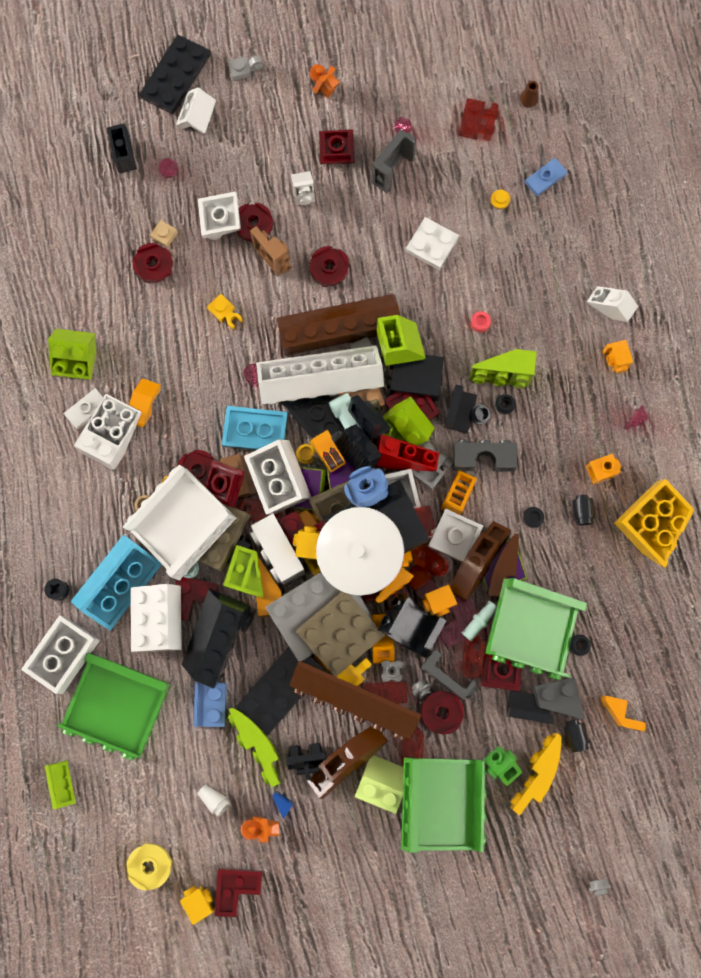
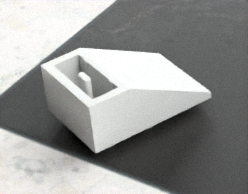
[74,394,142,471]

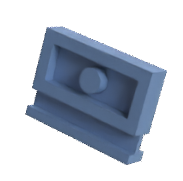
[193,683,227,727]

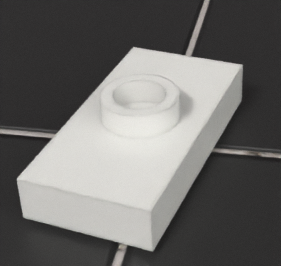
[63,388,103,430]

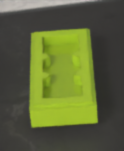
[44,760,76,810]

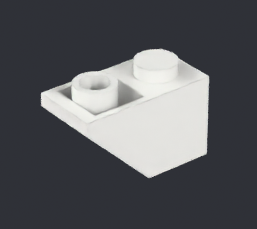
[291,171,315,205]
[587,286,638,322]

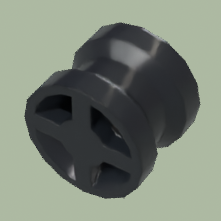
[44,579,70,601]

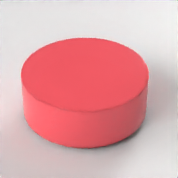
[471,311,491,333]

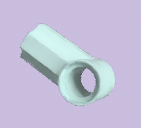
[329,393,361,429]

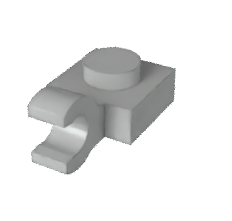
[228,55,263,81]

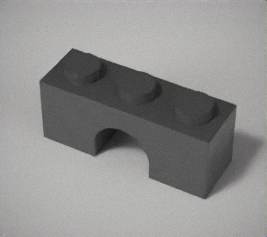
[453,439,517,472]

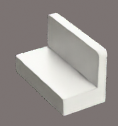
[176,87,216,134]

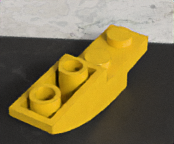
[510,733,561,816]

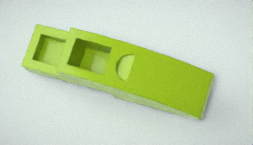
[228,708,281,788]

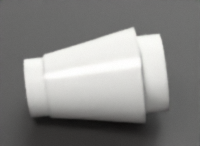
[197,785,230,817]

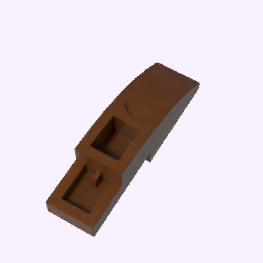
[450,521,511,602]
[307,726,388,799]

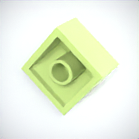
[355,755,404,814]

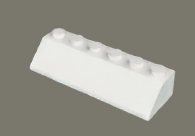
[256,345,384,404]

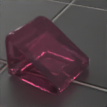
[624,405,648,430]

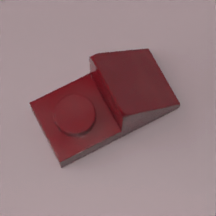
[407,564,439,602]

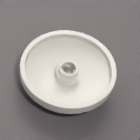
[316,507,404,595]

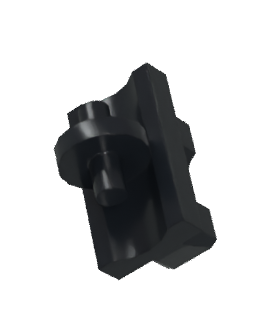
[286,743,326,781]

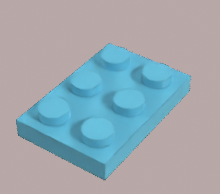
[222,406,288,450]

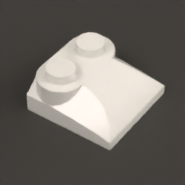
[198,192,241,240]

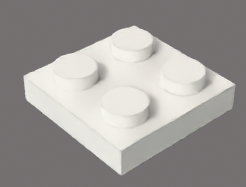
[405,217,459,270]
[428,509,483,562]

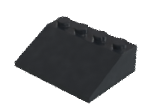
[324,480,430,554]

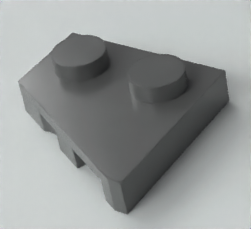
[532,677,585,719]

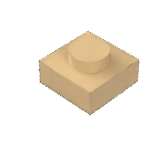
[150,220,178,248]

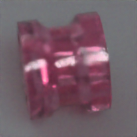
[244,363,259,387]

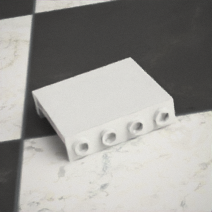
[123,465,236,580]

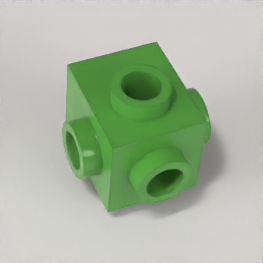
[483,746,522,787]

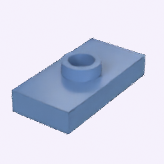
[524,158,567,197]

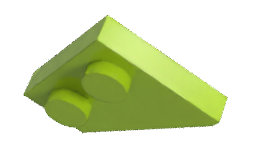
[223,545,264,598]

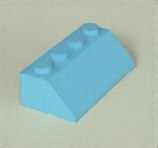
[71,534,162,631]

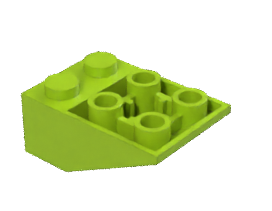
[468,349,537,389]

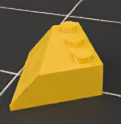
[614,479,695,568]

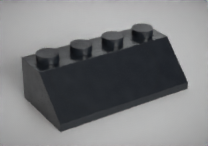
[181,589,249,689]

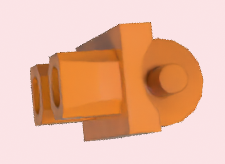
[309,64,340,98]
[241,815,279,843]

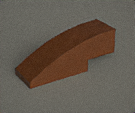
[489,534,519,598]

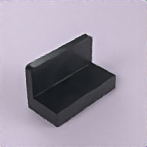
[444,385,477,433]
[348,395,391,440]
[506,691,553,724]

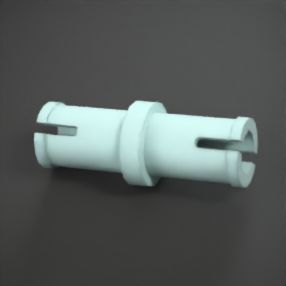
[461,601,497,642]

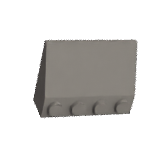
[265,572,372,661]

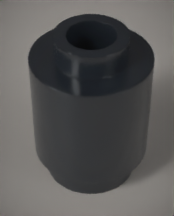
[572,495,595,526]
[563,719,590,753]

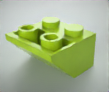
[377,315,425,366]
[48,329,96,380]
[382,396,435,446]

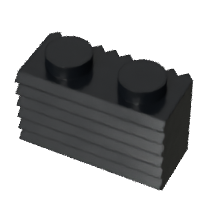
[106,124,137,173]
[335,424,382,471]

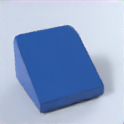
[273,791,294,819]

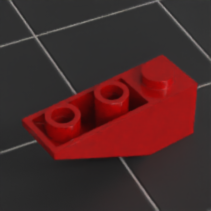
[375,435,439,472]

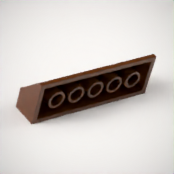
[277,294,400,356]
[289,661,421,741]

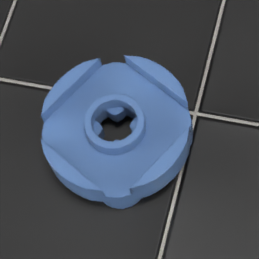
[344,466,388,508]

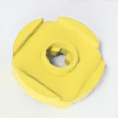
[127,843,172,890]

